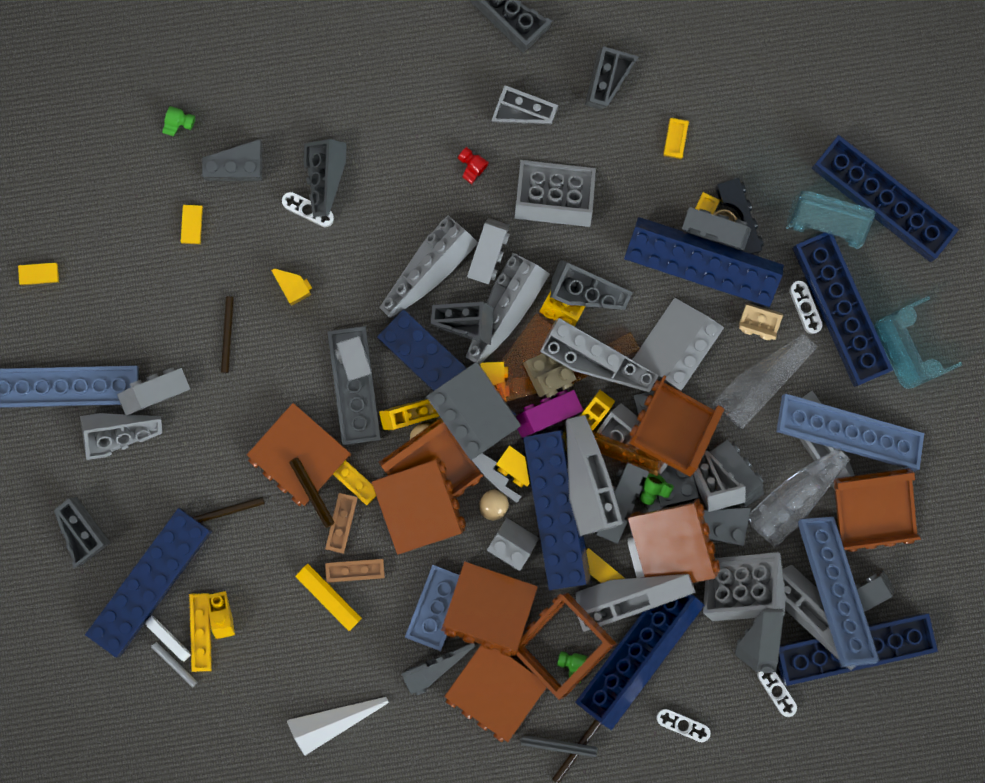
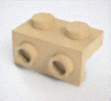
[739,302,783,340]

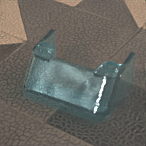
[785,191,876,249]
[874,296,963,389]

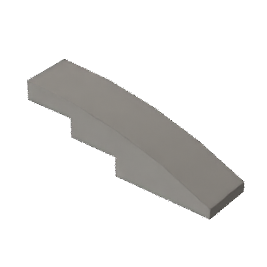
[472,453,521,503]

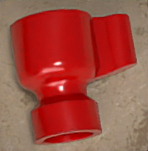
[457,147,489,184]

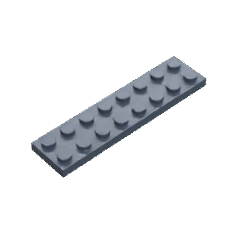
[0,366,139,408]
[776,394,924,471]
[797,517,879,667]

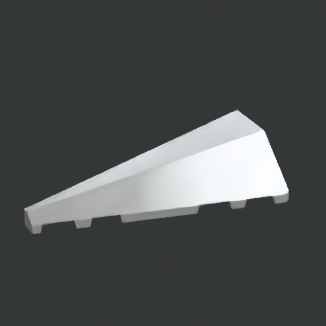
[287,697,389,755]

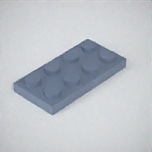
[405,565,460,651]

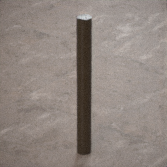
[221,296,234,373]
[193,497,265,523]
[552,719,601,783]

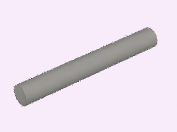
[151,642,198,688]

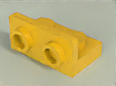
[540,291,585,327]

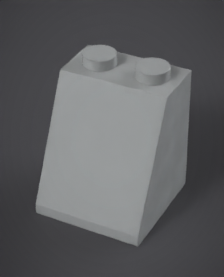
[487,517,539,571]

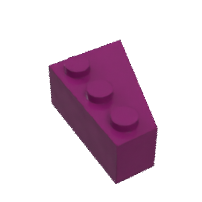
[516,390,584,439]

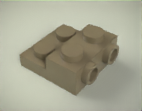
[523,353,577,398]

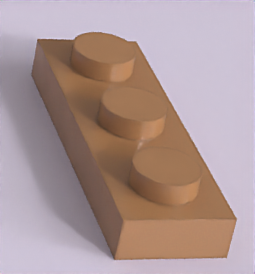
[325,493,358,554]
[325,559,385,583]

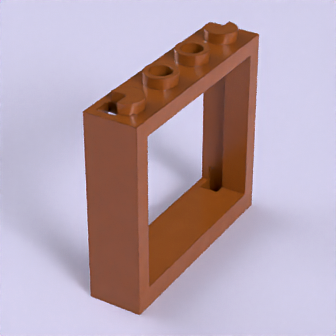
[516,593,617,700]

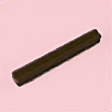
[289,458,334,528]

